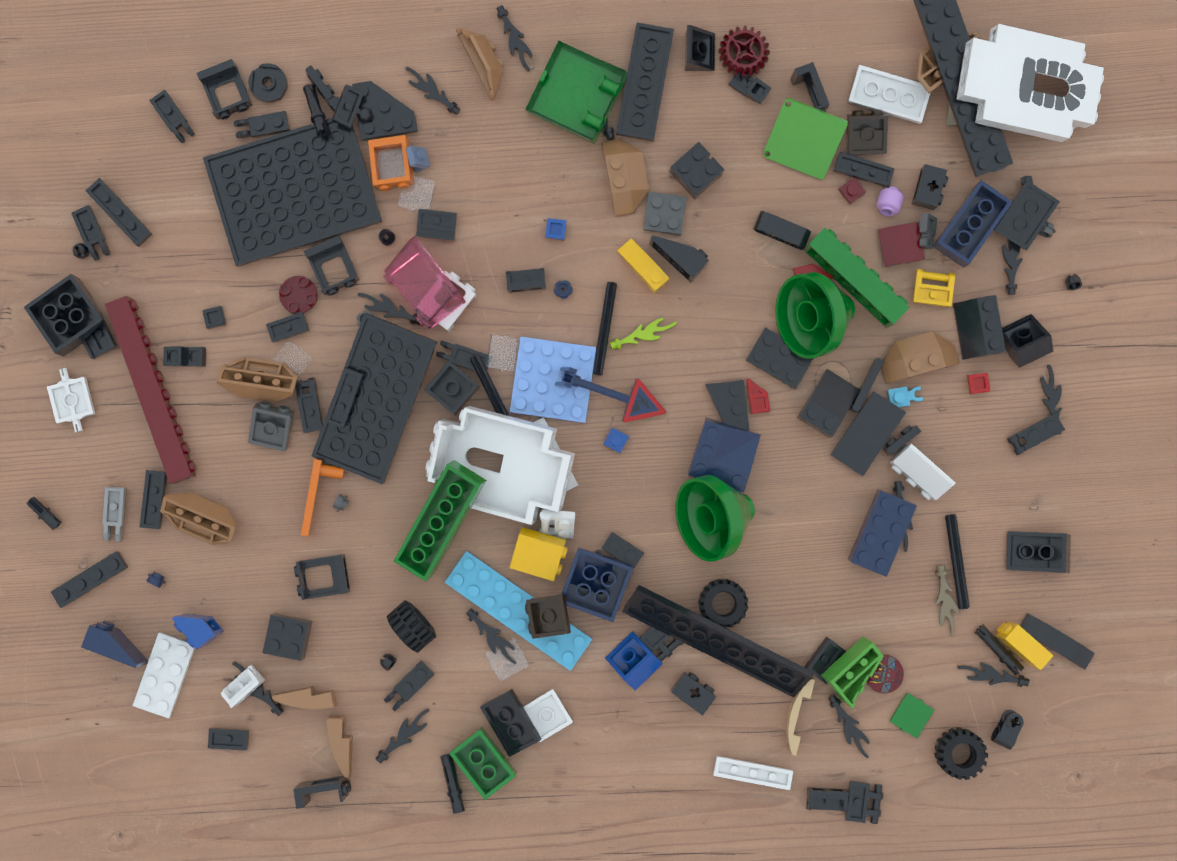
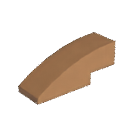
[272,686,337,709]
[327,716,353,778]

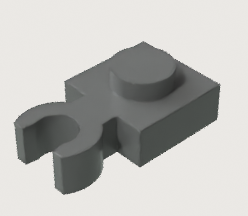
[919,213,937,249]

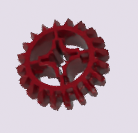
[718,25,770,78]

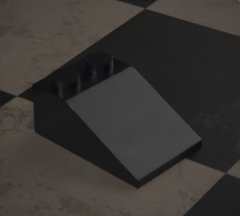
[649,235,709,283]
[797,369,859,438]
[1006,531,1071,573]

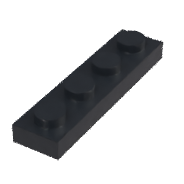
[85,178,152,247]
[51,551,128,608]

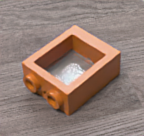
[368,135,415,191]

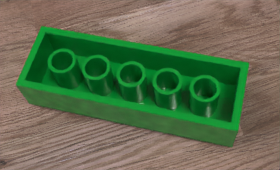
[804,228,910,329]
[394,460,487,582]

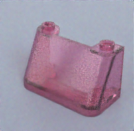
[383,236,466,330]

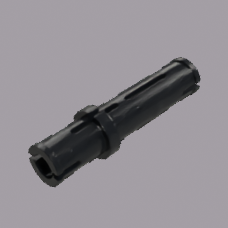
[303,84,329,137]
[974,624,1024,675]
[440,754,465,814]

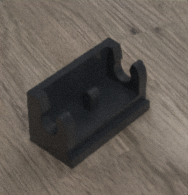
[506,268,546,293]
[806,787,849,811]

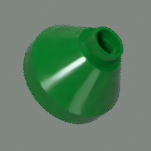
[775,272,855,359]
[675,475,755,562]

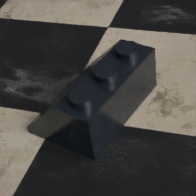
[953,295,1006,360]

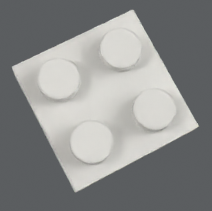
[523,688,573,742]

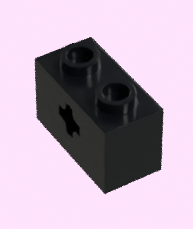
[912,164,948,210]
[671,672,716,716]

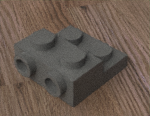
[248,401,295,452]

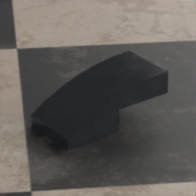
[728,72,772,104]
[163,346,206,367]

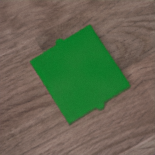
[890,693,934,738]

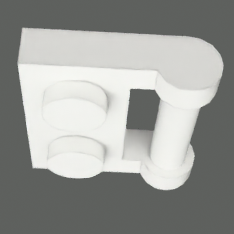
[539,510,575,539]

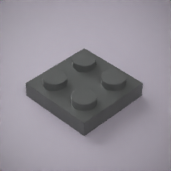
[644,192,686,235]

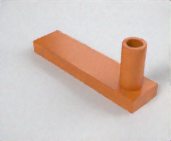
[301,459,344,537]

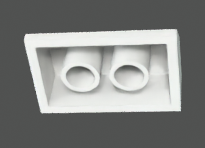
[889,444,955,501]

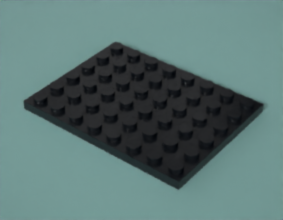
[203,118,382,267]

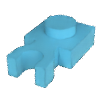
[887,386,923,407]

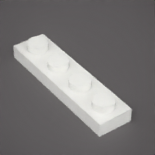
[713,755,793,790]

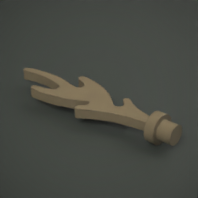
[936,565,958,636]

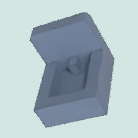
[406,145,431,173]

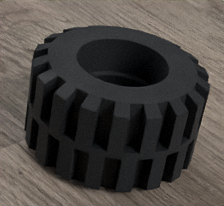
[698,579,748,628]
[387,600,436,653]
[934,727,988,780]

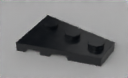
[705,380,750,431]

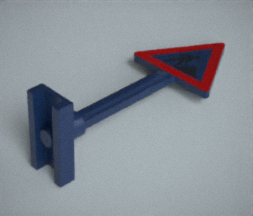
[555,367,666,422]

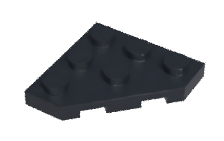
[352,81,418,141]

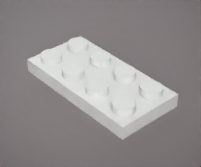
[848,65,930,124]
[133,632,195,719]

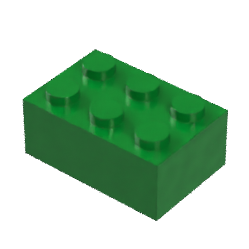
[449,726,517,800]

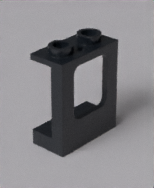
[197,59,253,120]
[791,62,830,112]
[304,236,360,296]
[294,554,351,600]
[293,776,351,809]

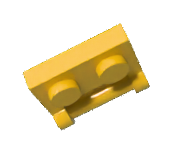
[912,269,955,307]

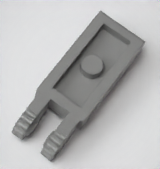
[102,487,126,542]

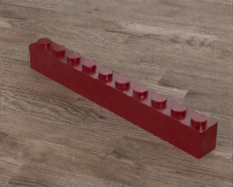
[105,296,196,484]

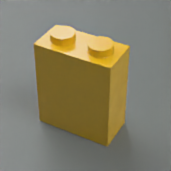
[510,527,568,581]
[995,621,1053,670]

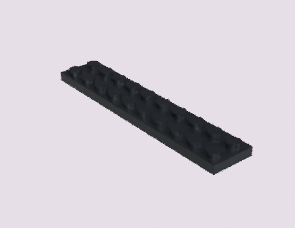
[913,0,1013,177]
[622,585,813,698]

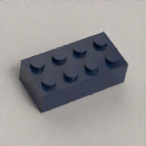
[933,180,1012,268]
[848,489,917,577]

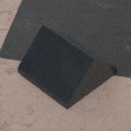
[685,25,715,71]

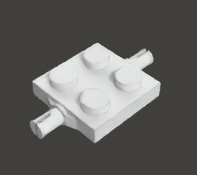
[47,368,96,433]

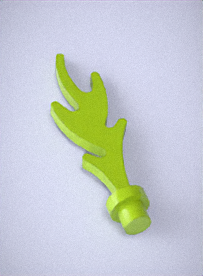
[610,318,677,350]

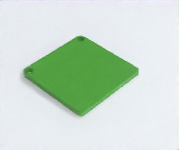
[763,98,848,180]

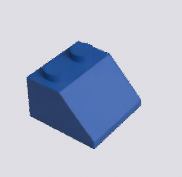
[605,631,663,691]

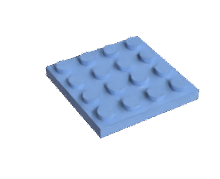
[510,337,596,423]

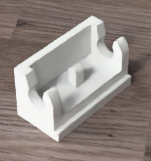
[221,664,265,708]

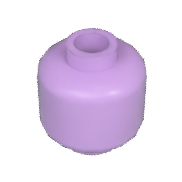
[876,187,904,217]

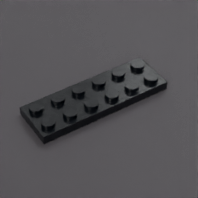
[616,22,674,142]

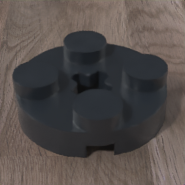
[248,63,288,103]

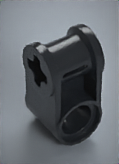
[991,710,1024,750]

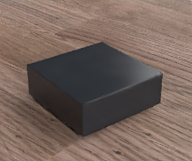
[202,306,227,329]

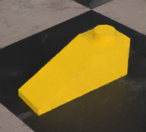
[617,238,669,294]

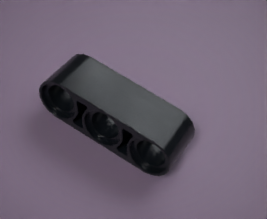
[753,211,811,250]

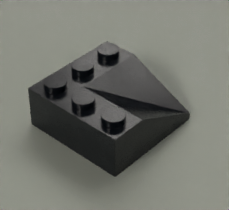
[24,274,104,357]

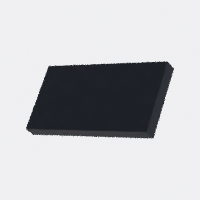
[830,391,906,476]

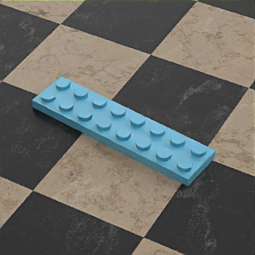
[444,551,592,671]

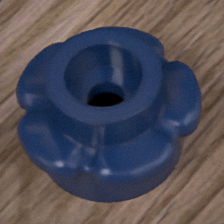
[554,280,573,299]
[147,572,165,588]

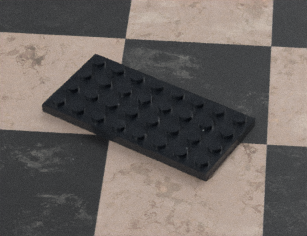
[312,313,438,484]

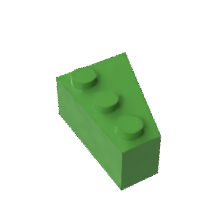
[821,636,884,709]

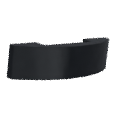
[1020,613,1095,670]

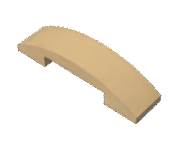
[786,678,815,756]

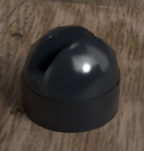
[378,229,395,246]
[72,243,89,259]
[1065,274,1082,290]
[380,654,397,671]

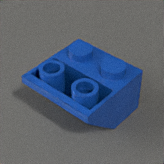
[172,614,224,649]

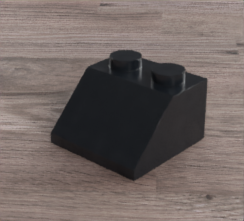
[1002,314,1054,368]

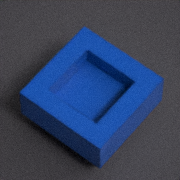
[545,218,567,240]
[603,428,629,453]

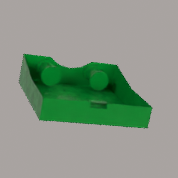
[525,40,628,145]

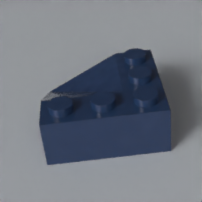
[688,417,761,493]
[561,547,633,622]

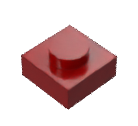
[967,373,990,394]

